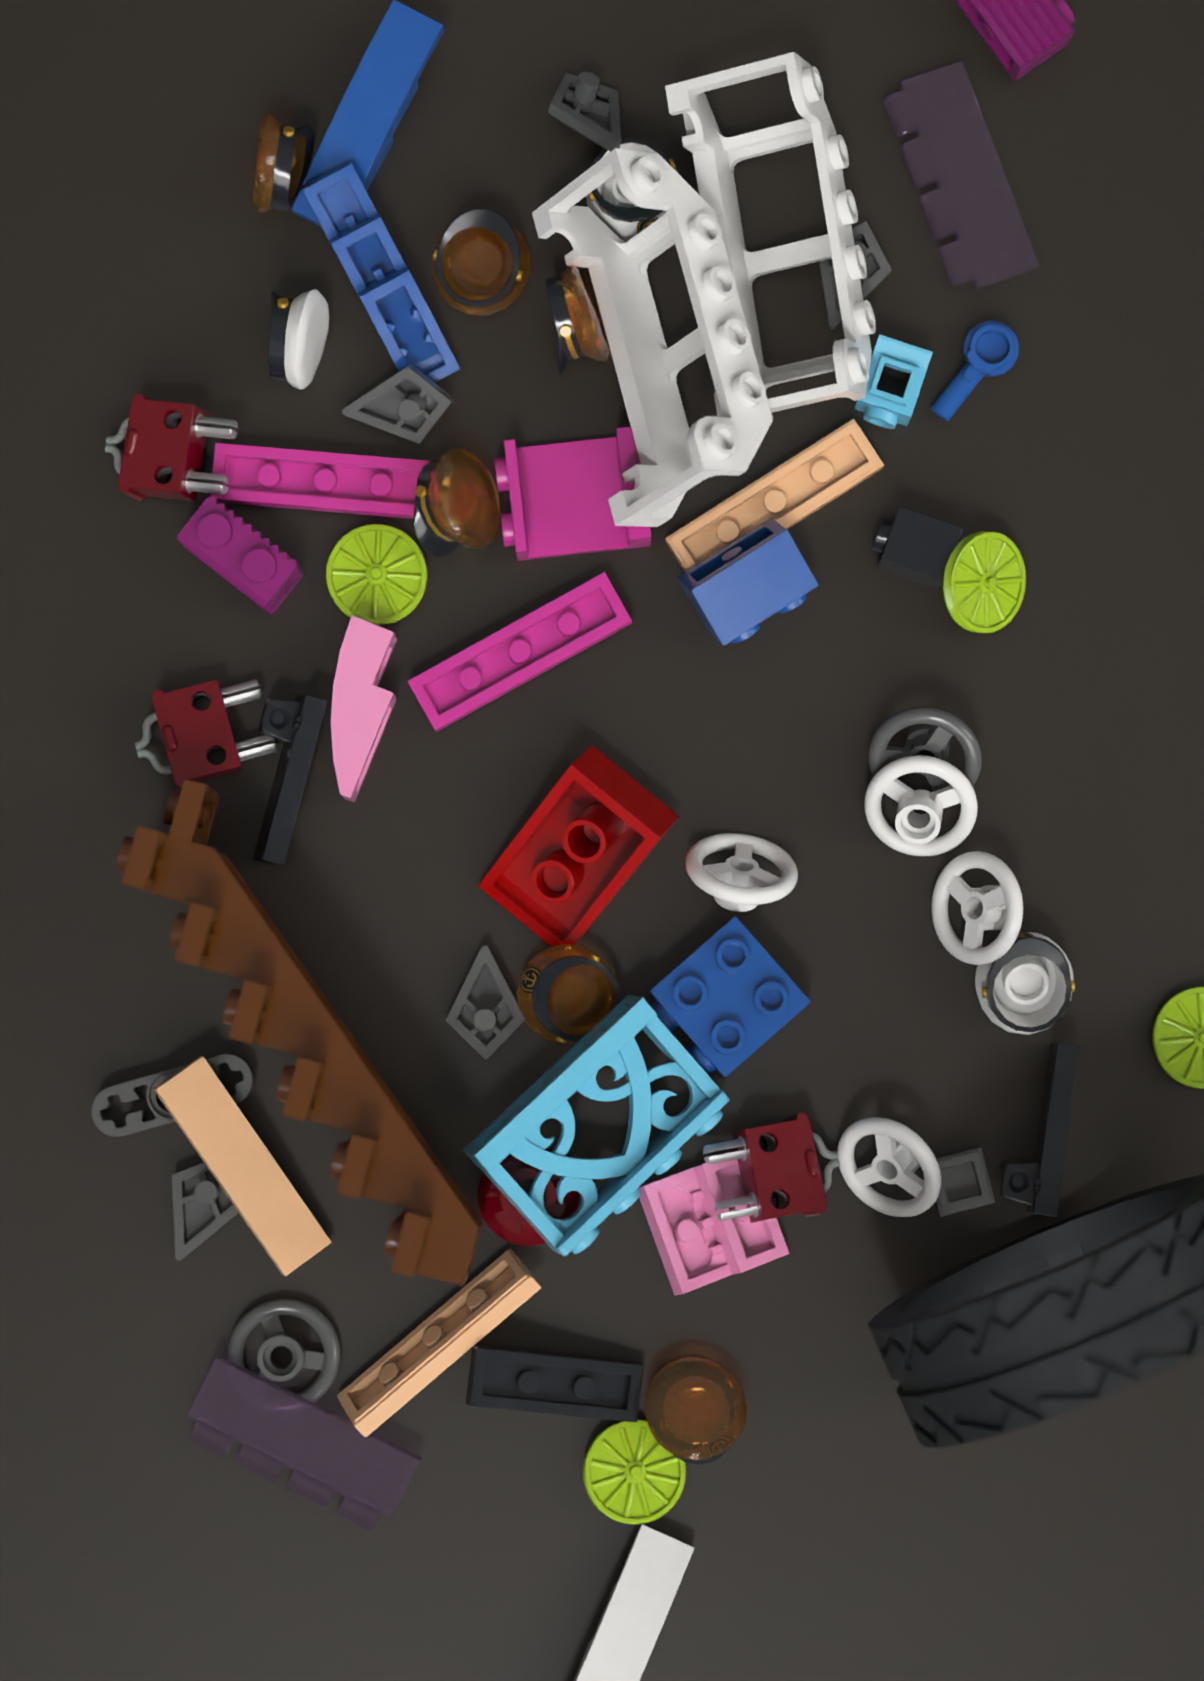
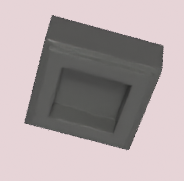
[935,1147,996,1217]

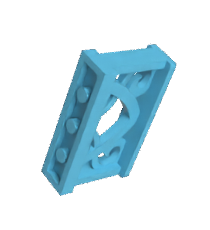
[463,995,730,1256]

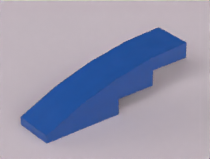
[292,0,444,227]
[300,161,460,383]

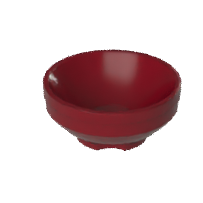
[477,1147,580,1247]

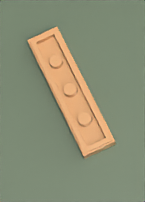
[665,419,884,572]
[153,1056,332,1276]
[337,1248,541,1438]

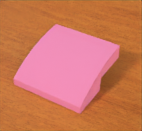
[638,1159,790,1296]

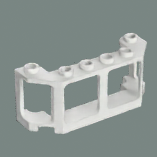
[665,52,876,417]
[532,148,773,527]

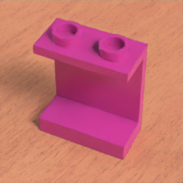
[495,427,651,561]

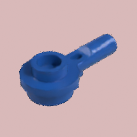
[931,321,1019,422]

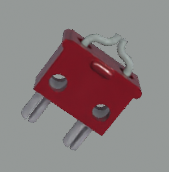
[105,393,238,502]
[135,679,277,791]
[703,1113,840,1223]

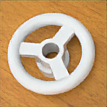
[864,755,978,856]
[686,833,798,912]
[931,851,1023,965]
[837,1117,941,1217]

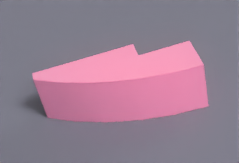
[331,616,397,803]

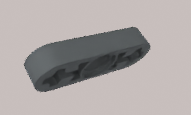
[91,1054,255,1137]

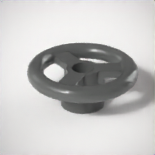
[868,707,982,791]
[227,1298,341,1413]

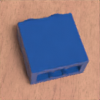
[649,916,811,1078]

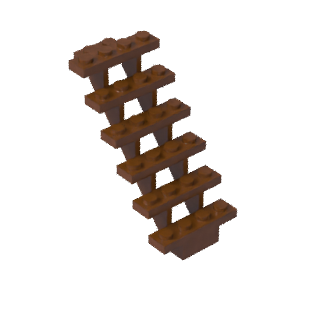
[116,779,483,1286]

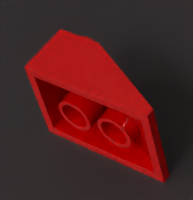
[478,745,680,957]

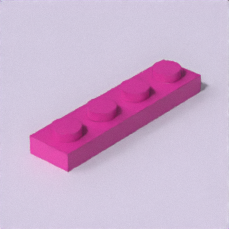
[210,443,440,519]
[407,572,632,732]

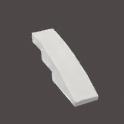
[574,1524,694,1681]

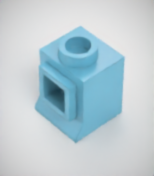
[854,334,933,429]

